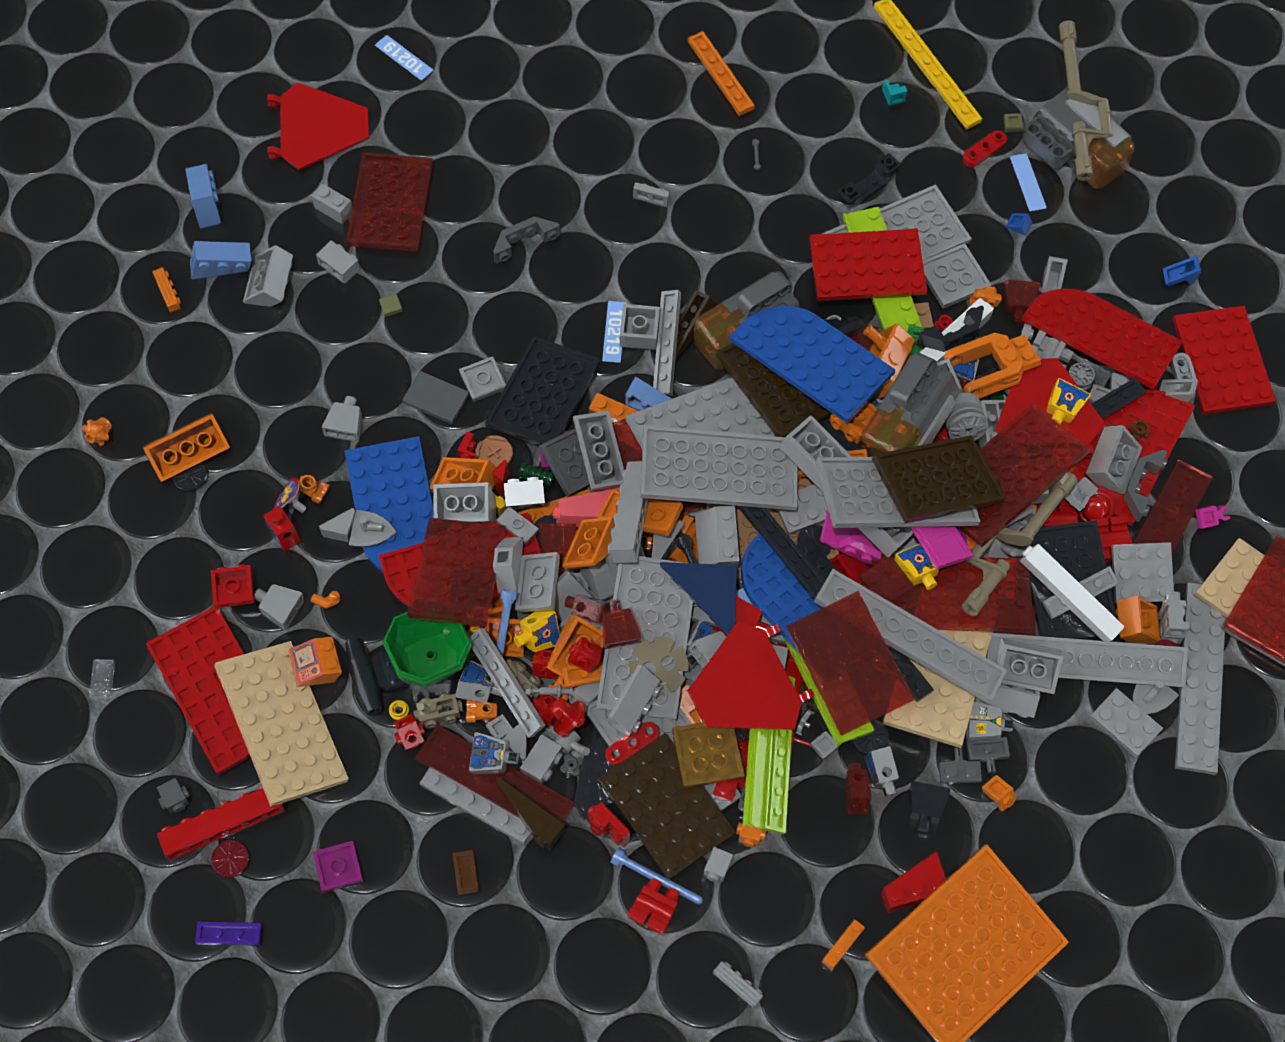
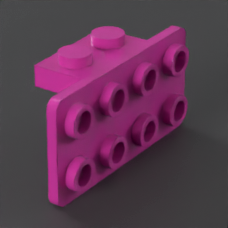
[820,509,887,570]

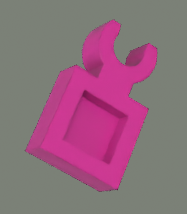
[1195,505,1230,529]

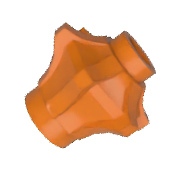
[82,417,112,446]

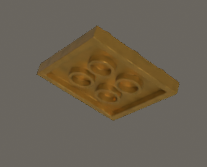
[672,722,745,788]

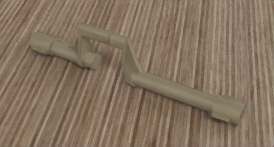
[1059,21,1113,181]
[962,472,1078,616]

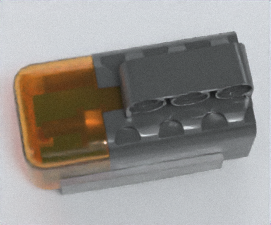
[1023,87,1135,189]
[694,271,800,370]
[861,352,960,456]

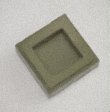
[1003,114,1024,132]
[379,294,403,317]

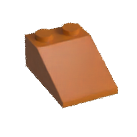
[429,457,495,491]
[562,517,615,568]
[546,614,606,687]

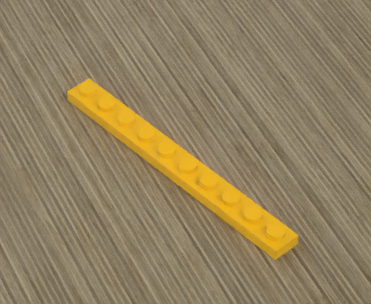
[874,0,982,130]

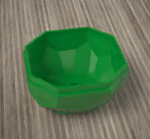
[382,602,472,687]

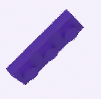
[195,922,262,946]

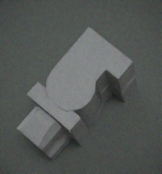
[1032,330,1074,369]
[1158,591,1190,644]

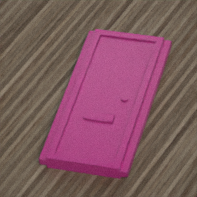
[910,526,974,569]

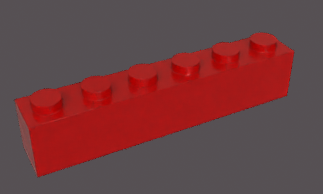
[157,786,285,861]

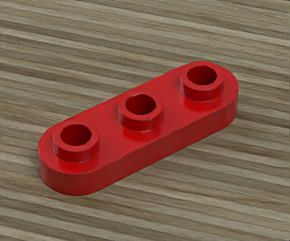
[963,131,1007,167]
[605,722,659,766]

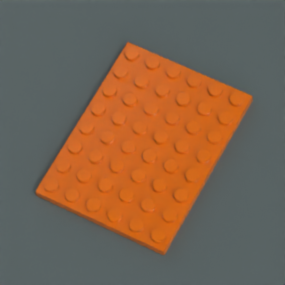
[865,844,1069,1042]

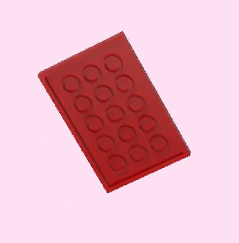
[809,228,927,301]
[1172,306,1276,415]

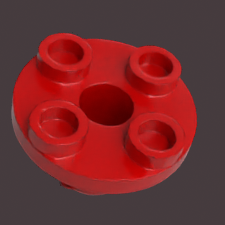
[550,698,587,738]

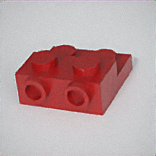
[211,564,254,609]
[587,802,630,848]

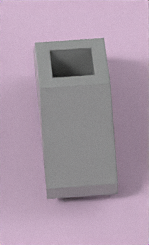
[493,537,524,594]

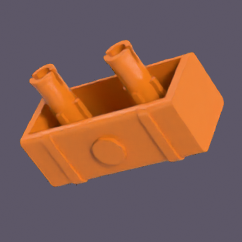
[863,324,915,399]

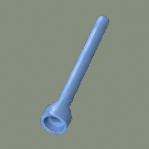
[496,589,517,657]
[611,848,703,904]

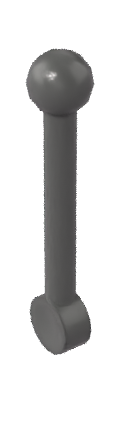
[752,139,761,170]

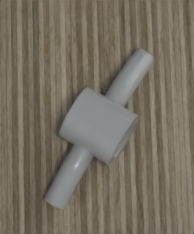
[543,725,590,755]

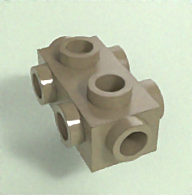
[506,659,544,700]
[414,693,463,729]

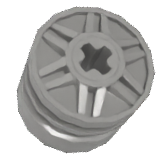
[945,393,988,440]

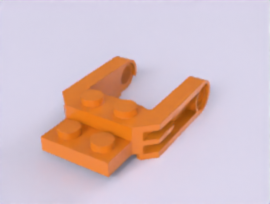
[943,333,1041,398]

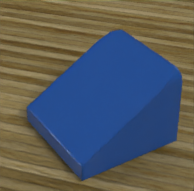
[1006,213,1032,235]

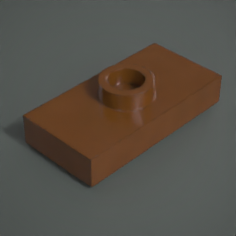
[452,850,479,895]

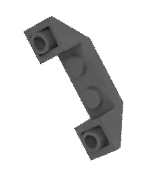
[493,217,560,263]
[1123,450,1168,522]

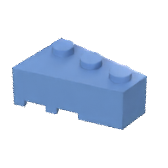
[186,164,221,228]
[190,241,251,279]
[626,377,672,411]

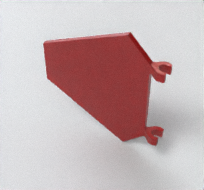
[267,82,369,171]
[994,358,1106,461]
[687,621,815,730]

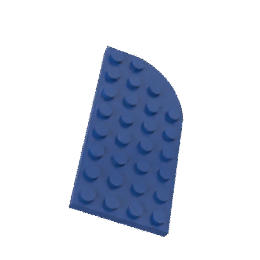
[729,306,895,424]
[345,436,439,572]
[741,534,858,682]

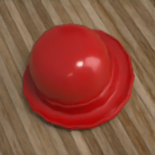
[1078,489,1116,522]

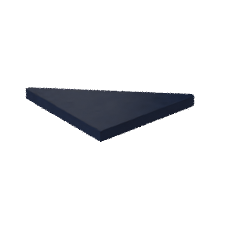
[660,562,737,635]

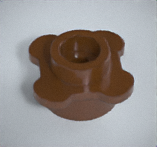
[1129,420,1150,440]

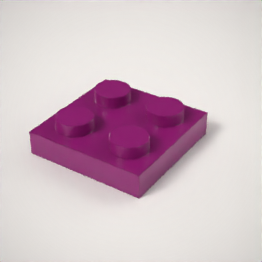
[313,841,363,893]

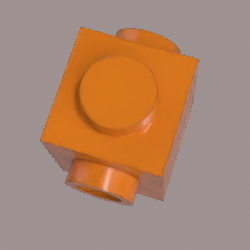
[736,822,766,848]

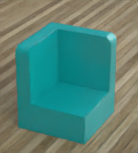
[882,79,907,106]

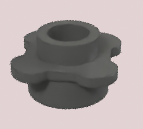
[560,754,583,776]

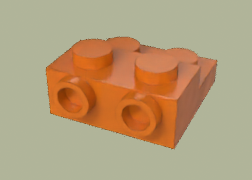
[830,401,883,444]

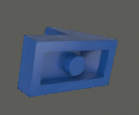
[1163,255,1201,287]

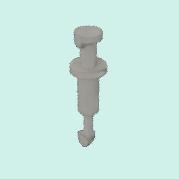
[525,684,573,698]

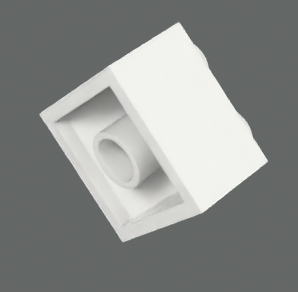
[504,477,545,510]

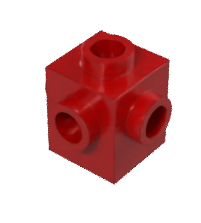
[569,637,602,673]
[532,650,558,679]
[532,695,557,729]
[393,714,425,750]

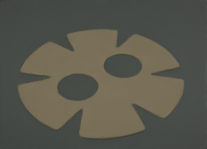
[629,637,689,695]

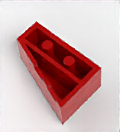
[881,852,946,913]

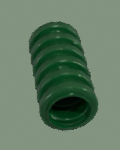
[519,462,555,488]

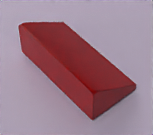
[492,460,511,497]

